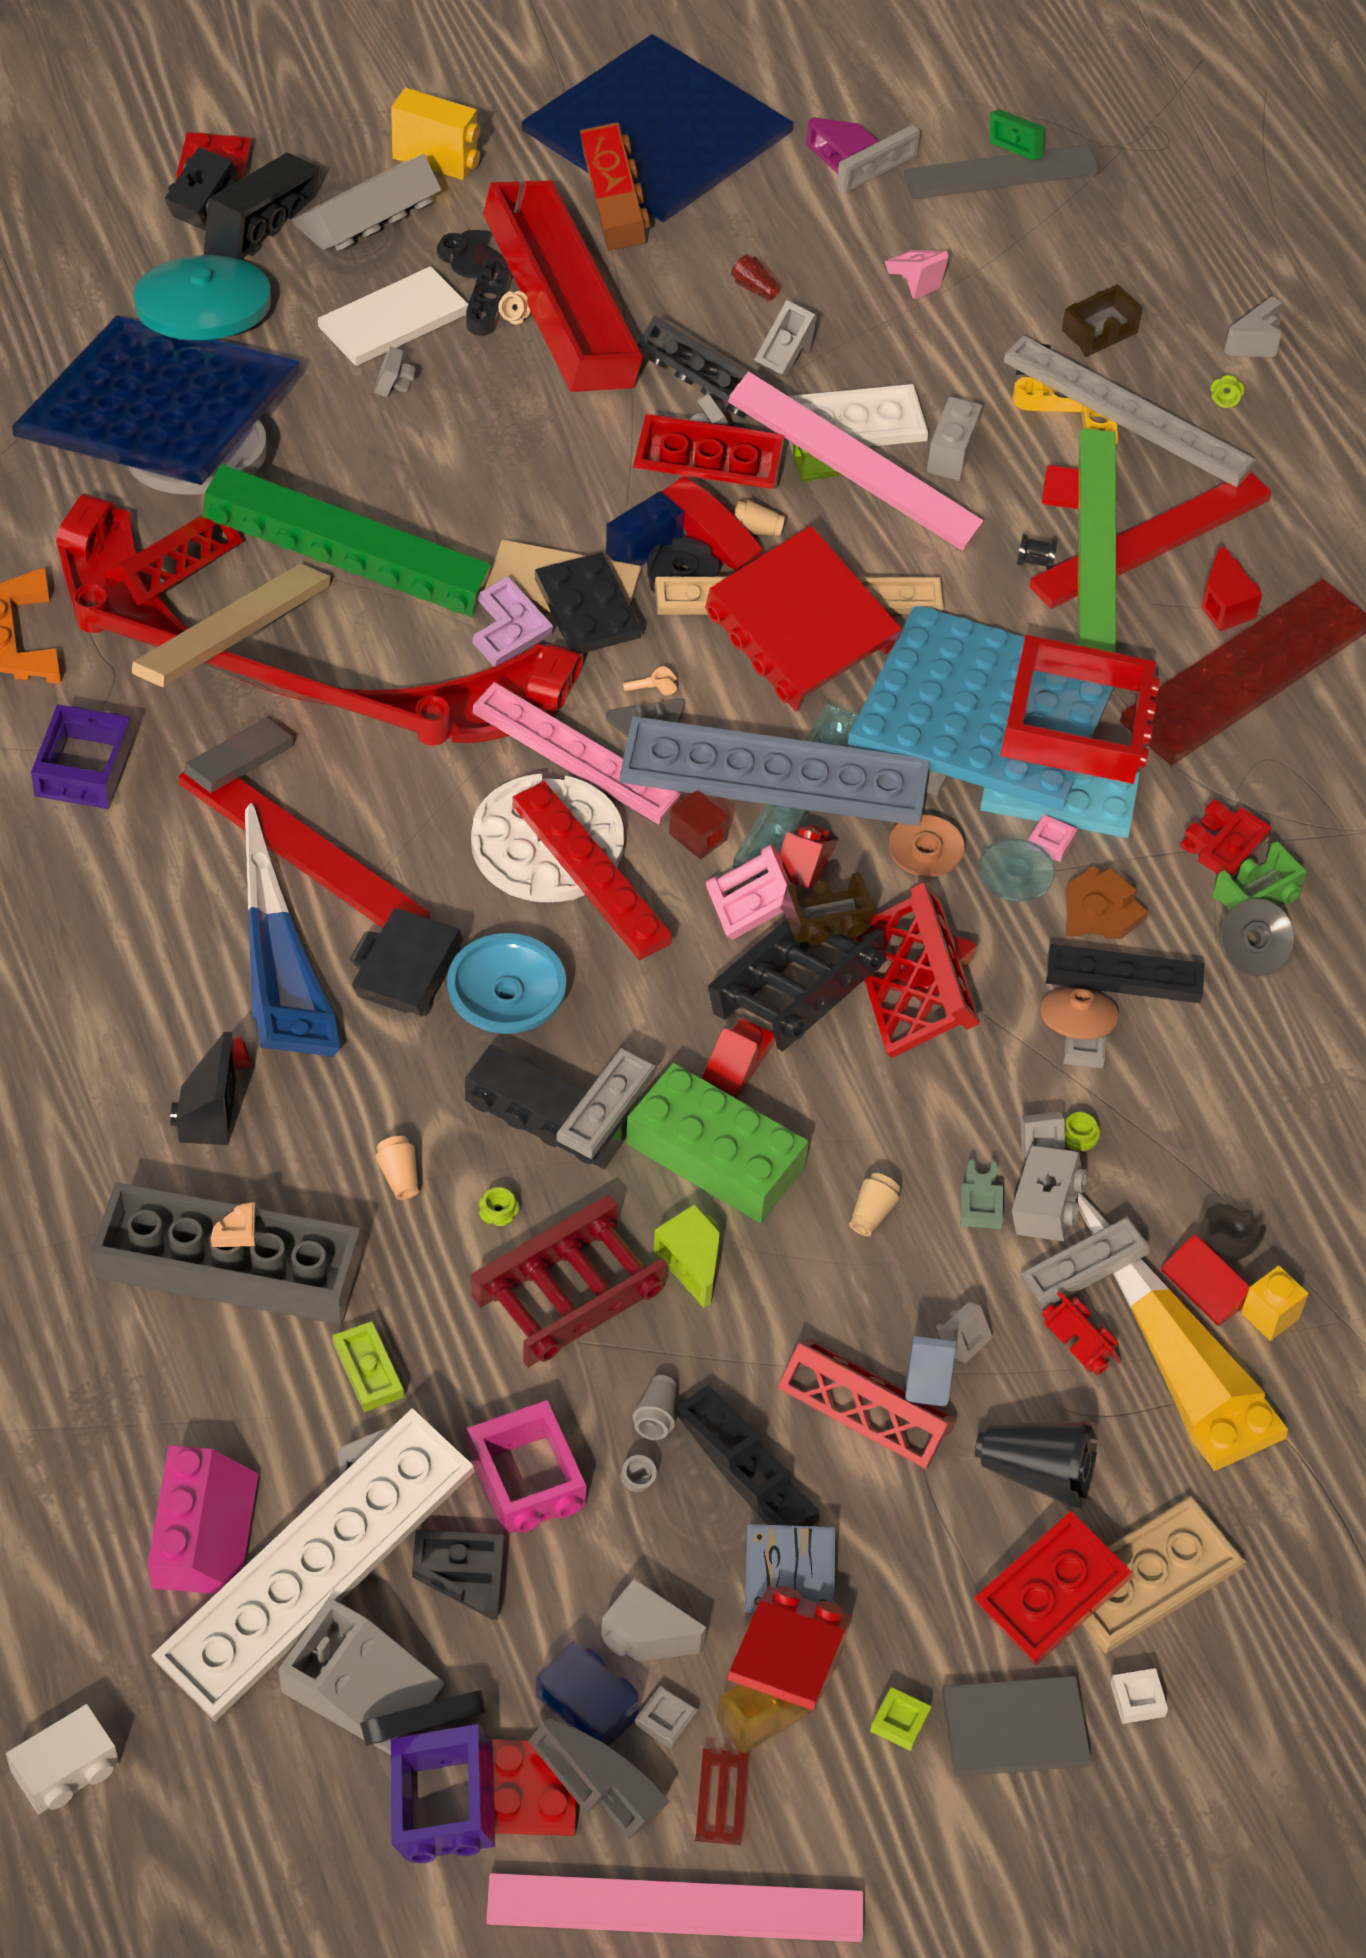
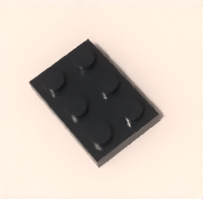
[535,552,641,654]

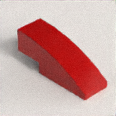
[659,476,763,571]

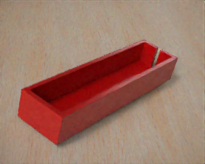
[483,180,643,392]

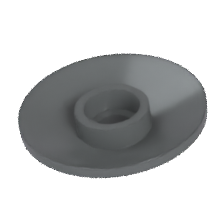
[1220,899,1294,976]

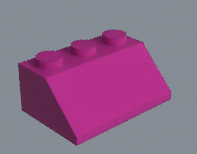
[148,1445,259,1594]

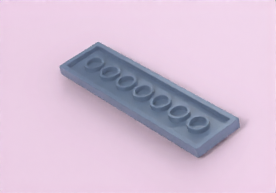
[620,716,929,826]

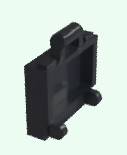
[350,907,464,1017]

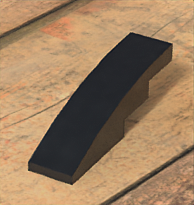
[675,1385,820,1526]

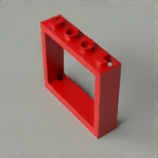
[1000,635,1160,784]

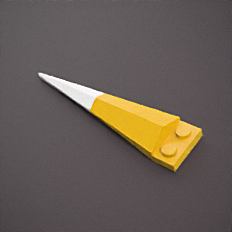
[1076,1193,1288,1472]

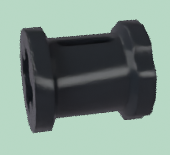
[1017,534,1058,570]

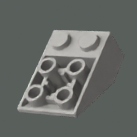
[279,1597,445,1755]

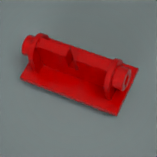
[1041,1291,1121,1376]

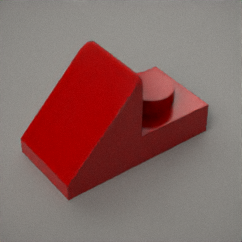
[702,1018,775,1099]

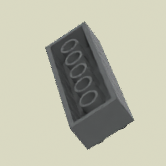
[91,1182,361,1325]

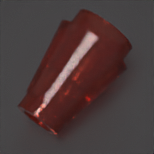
[731,254,781,302]

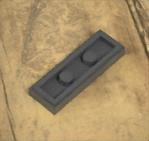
[184,718,293,793]

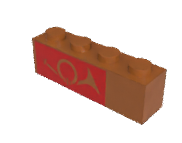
[580,122,650,251]

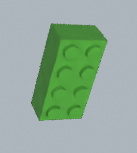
[626,1063,809,1223]

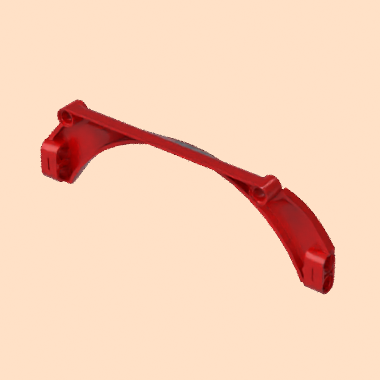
[56,493,583,746]

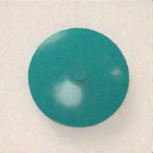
[134,255,271,340]

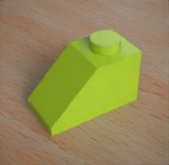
[653,1205,720,1309]

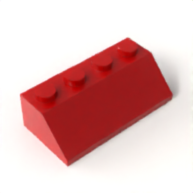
[633,414,784,489]

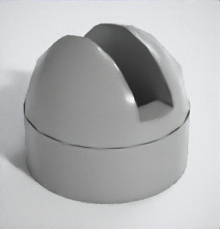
[620,1455,657,1493]

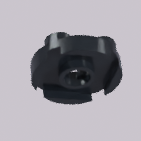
[647,537,719,593]

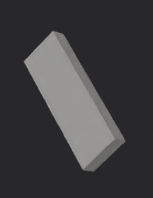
[837,124,920,193]
[557,1048,656,1159]
[1020,1216,1150,1310]

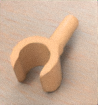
[623,666,677,696]

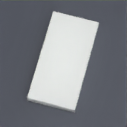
[318,266,468,366]
[788,384,928,454]

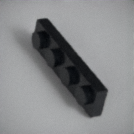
[1045,944,1205,1003]

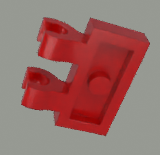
[1180,799,1272,878]

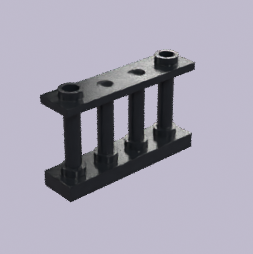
[708,914,886,1052]

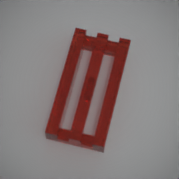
[695,1749,748,1846]

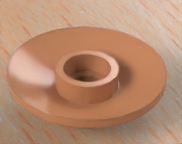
[888,815,965,877]
[1040,987,1119,1039]

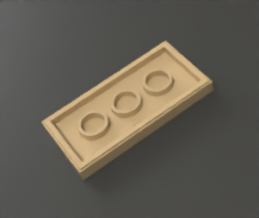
[485,540,641,612]
[1082,1496,1246,1654]

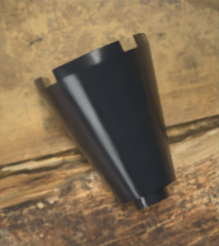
[975,1421,1098,1508]

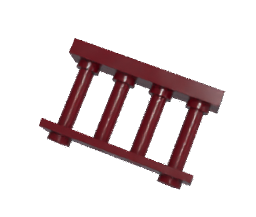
[471,1194,667,1368]

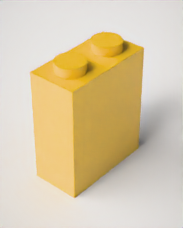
[391,87,480,180]

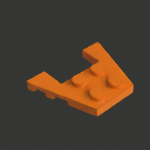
[0,568,61,683]

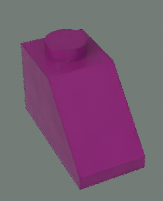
[806,117,878,174]

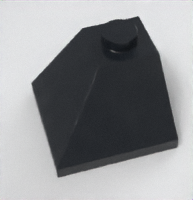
[170,1032,237,1145]

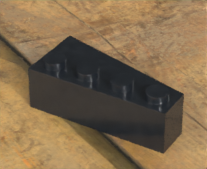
[204,152,319,260]

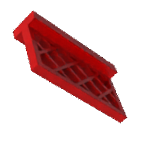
[851,882,980,1058]

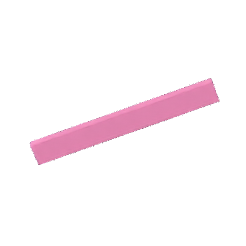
[728,371,984,551]
[487,1873,863,1942]

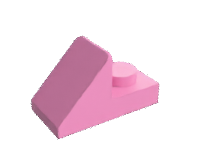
[885,250,949,299]

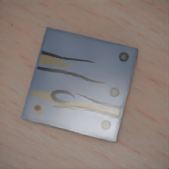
[745,1524,835,1615]

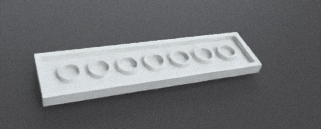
[151,1408,475,1722]

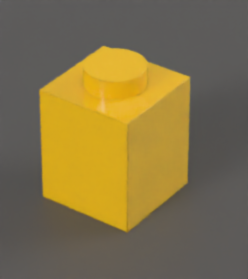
[1241,1265,1309,1341]

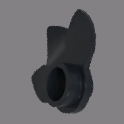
[437,230,503,278]

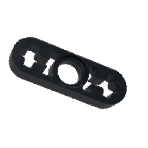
[466,257,511,336]
[360,1690,487,1746]

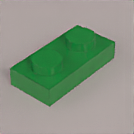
[990,109,1044,161]

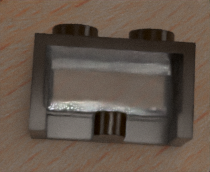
[1062,284,1143,357]
[781,872,875,945]

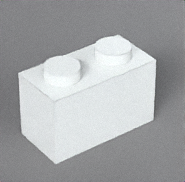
[6,1704,119,1815]

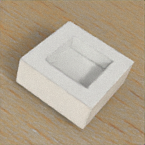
[1110,1668,1168,1724]

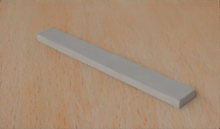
[1004,335,1256,487]

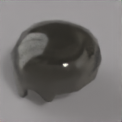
[1200,1203,1267,1260]

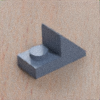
[904,1336,956,1406]

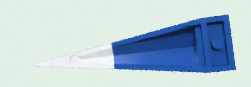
[245,803,340,1057]

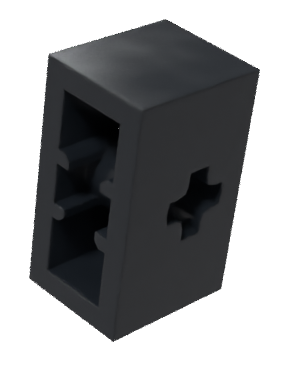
[164,147,239,231]

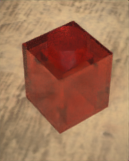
[669,790,730,860]

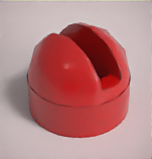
[233,1036,252,1070]

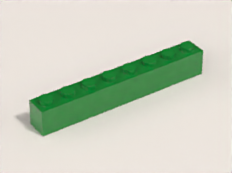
[202,464,491,618]

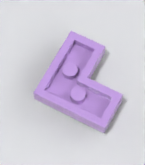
[472,576,553,667]

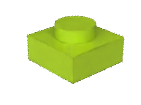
[870,1687,932,1751]

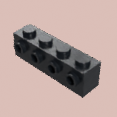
[637,316,776,418]

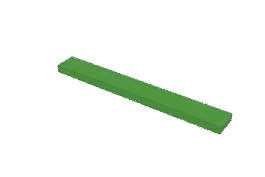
[1078,428,1116,653]

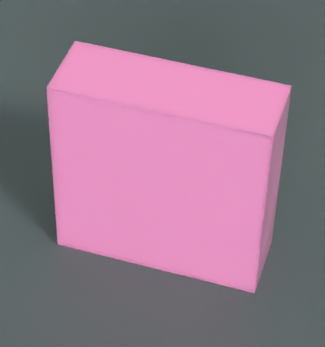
[1026,814,1078,863]

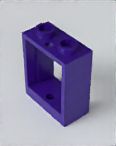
[31,704,133,809]
[391,1724,495,1864]

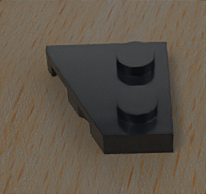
[412,1530,504,1620]

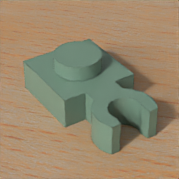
[960,1160,1003,1229]

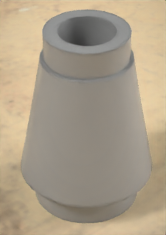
[633,1375,677,1440]

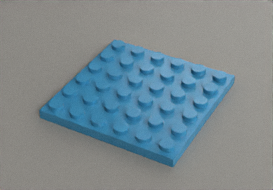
[847,606,1115,811]

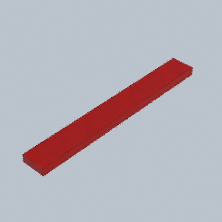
[1029,472,1272,609]
[178,771,430,928]

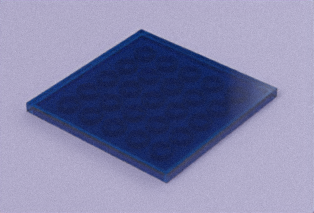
[521,34,794,223]
[12,315,300,485]

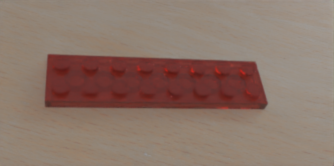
[1120,579,1366,766]

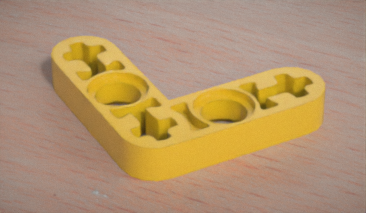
[1012,377,1118,448]

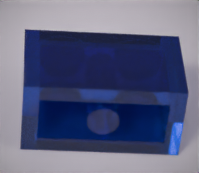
[605,491,684,566]
[536,1641,640,1747]

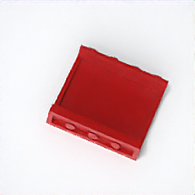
[705,526,902,712]

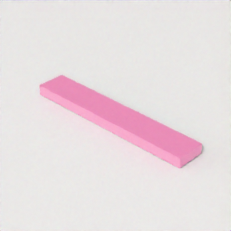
[472,682,681,825]

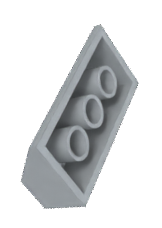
[292,154,441,251]

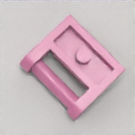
[706,844,791,940]

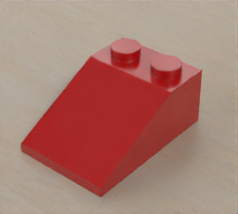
[727,1586,853,1711]

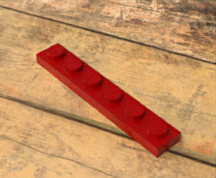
[512,781,672,961]

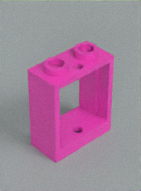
[467,1400,587,1535]

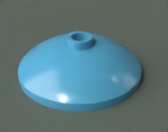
[447,933,566,1034]

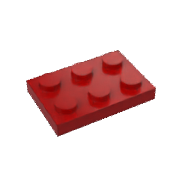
[974,1511,1133,1666]

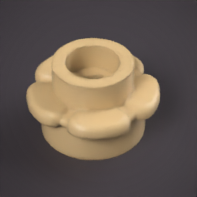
[499,291,531,325]

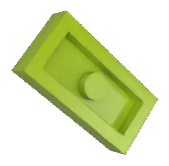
[332,1321,404,1412]

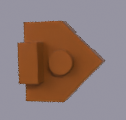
[1065,865,1149,939]

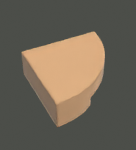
[211,1202,255,1247]

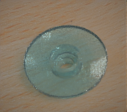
[978,839,1055,901]

